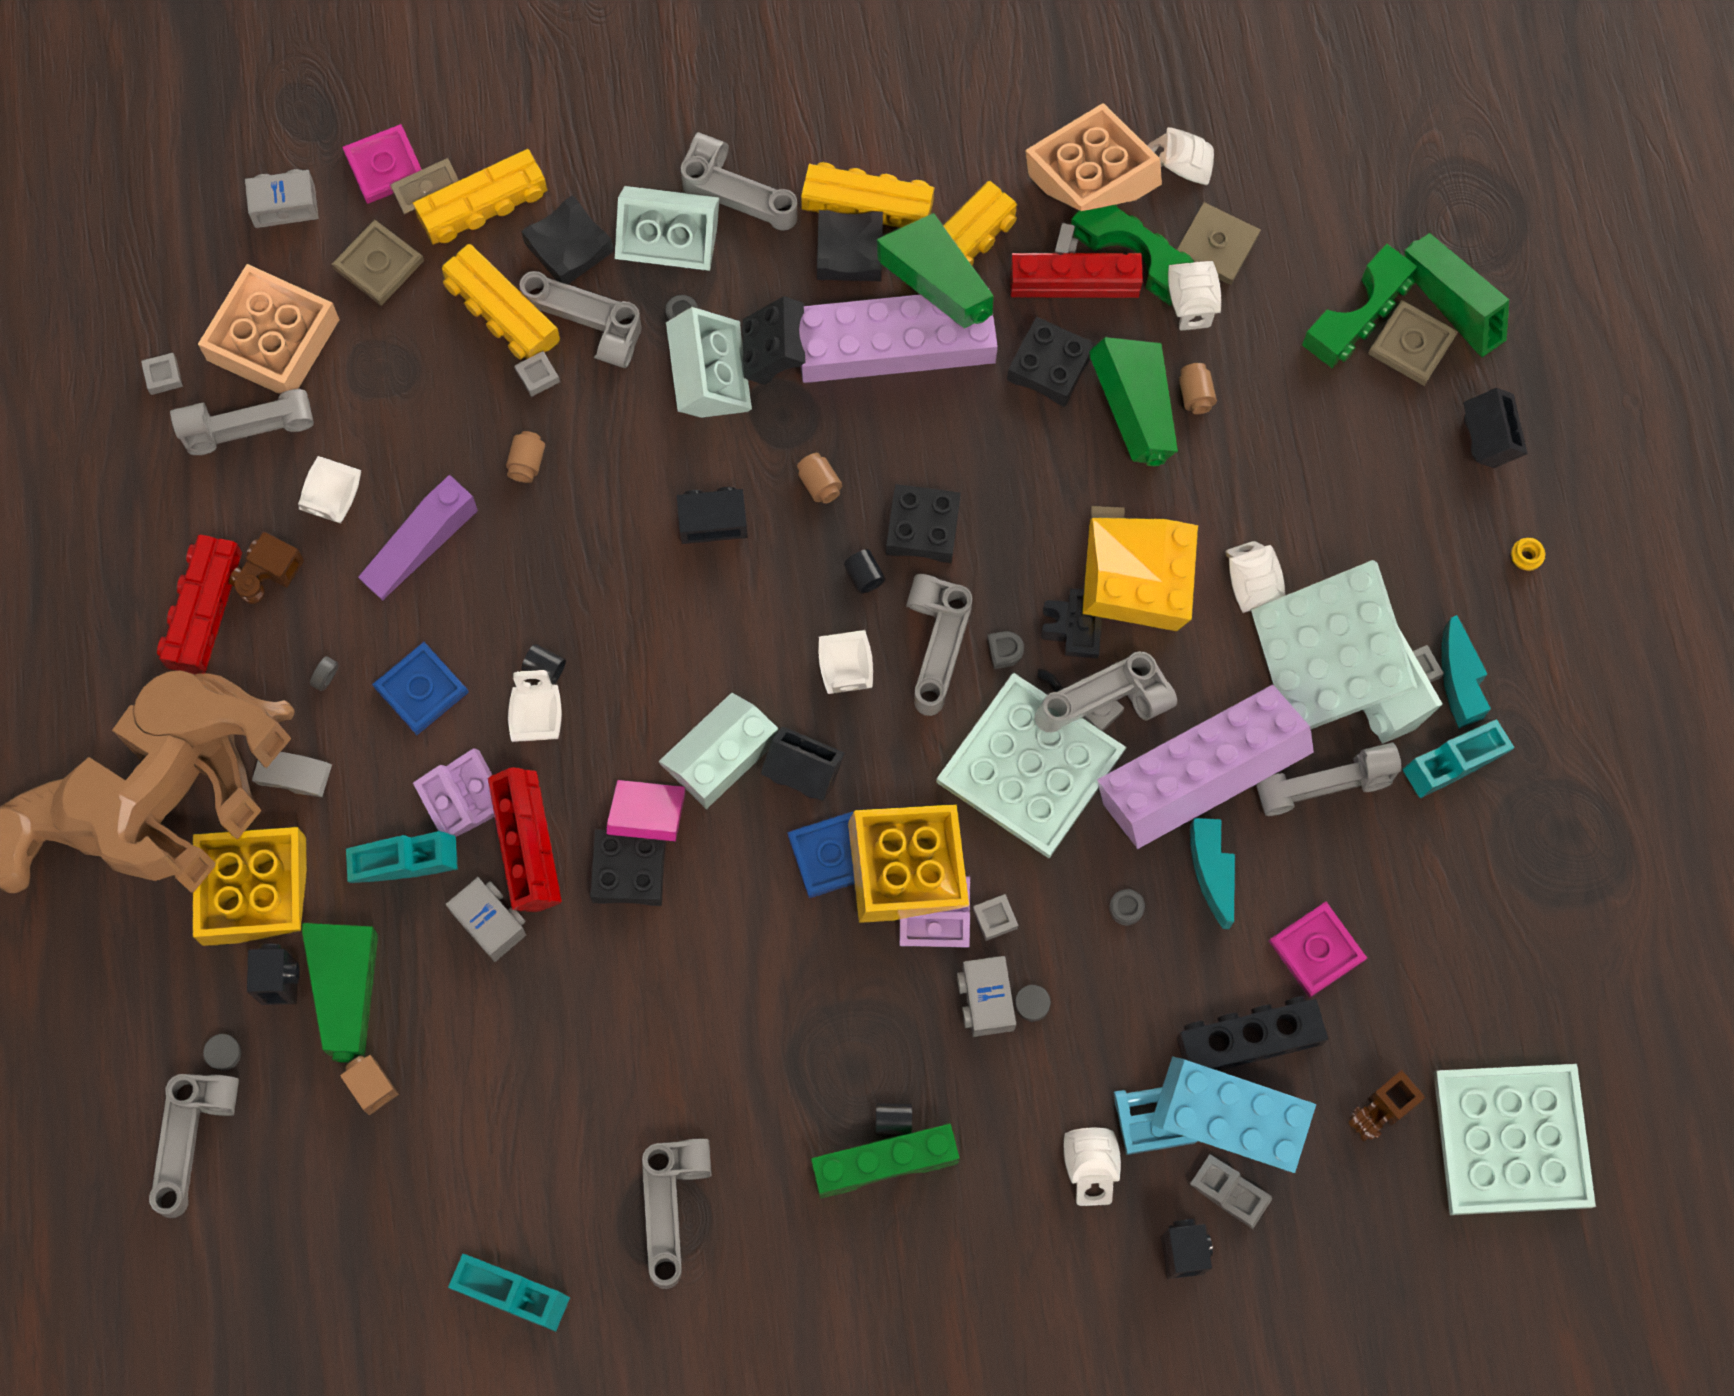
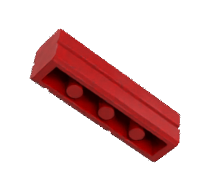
[1010,253,1143,298]
[157,534,243,675]
[487,767,562,912]

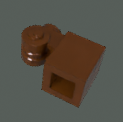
[229,531,304,604]
[1347,1070,1426,1142]

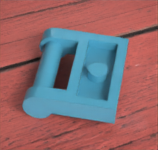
[1114,1087,1197,1155]

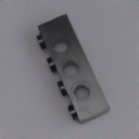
[1177,996,1328,1071]

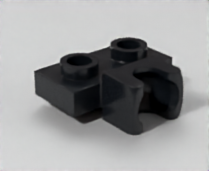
[1041,588,1102,659]

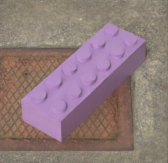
[799,288,998,383]
[1097,685,1314,849]

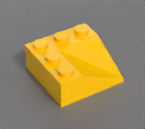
[1082,518,1198,631]
[848,805,969,923]
[193,827,307,946]

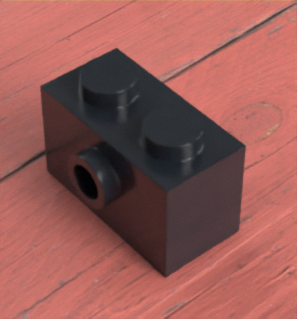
[1463,387,1528,468]
[677,487,748,544]
[761,726,845,801]
[247,944,300,1005]
[1161,1219,1213,1280]

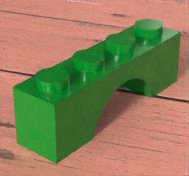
[1071,204,1194,306]
[1302,244,1417,368]
[811,1124,960,1199]

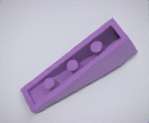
[359,475,478,601]

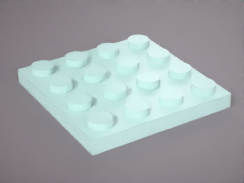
[1251,560,1418,729]
[936,673,1126,858]
[1434,1064,1596,1215]

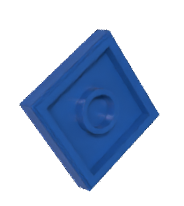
[372,642,469,735]
[787,811,855,898]

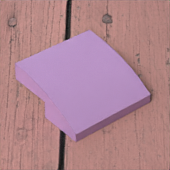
[413,748,495,837]
[900,876,970,947]

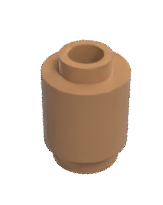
[1179,363,1217,414]
[506,431,545,483]
[797,453,842,503]

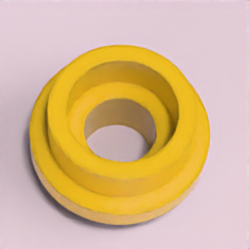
[1511,538,1545,571]

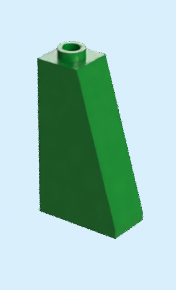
[877,213,993,329]
[1405,233,1509,357]
[1089,337,1178,466]
[302,923,378,1063]

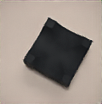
[521,195,614,284]
[817,210,883,281]
[742,296,806,385]
[1007,317,1095,407]
[886,484,961,563]
[590,830,666,906]

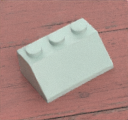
[615,186,719,271]
[666,307,752,418]
[1363,627,1442,744]
[659,693,779,809]

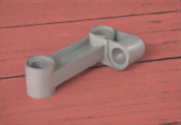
[681,132,797,230]
[519,271,642,368]
[170,389,314,455]
[906,574,972,716]
[1035,651,1177,733]
[1256,742,1401,816]
[149,1074,239,1218]
[642,1139,712,1289]

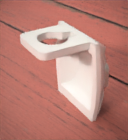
[1147,127,1214,185]
[1168,261,1221,330]
[298,456,361,524]
[1225,541,1285,613]
[819,630,873,694]
[508,670,562,742]
[1064,1128,1121,1206]

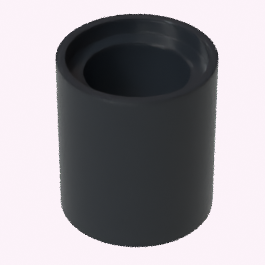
[844,549,886,594]
[521,644,566,685]
[876,1103,912,1136]

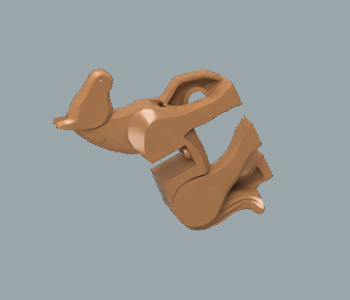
[0,670,295,893]

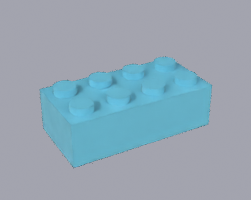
[1151,1056,1316,1173]

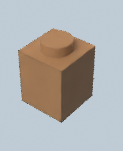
[340,1055,399,1115]

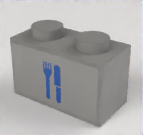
[245,169,319,228]
[446,877,526,962]
[957,956,1016,1037]

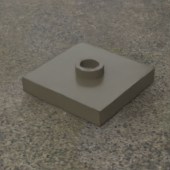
[1177,202,1261,285]
[332,219,424,306]
[1368,300,1458,386]

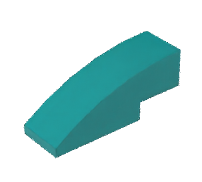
[1441,615,1491,729]
[1402,719,1514,798]
[1190,818,1235,929]
[346,831,458,883]
[448,1254,570,1332]

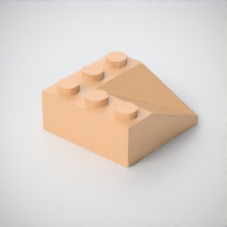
[1025,103,1162,211]
[198,264,340,394]

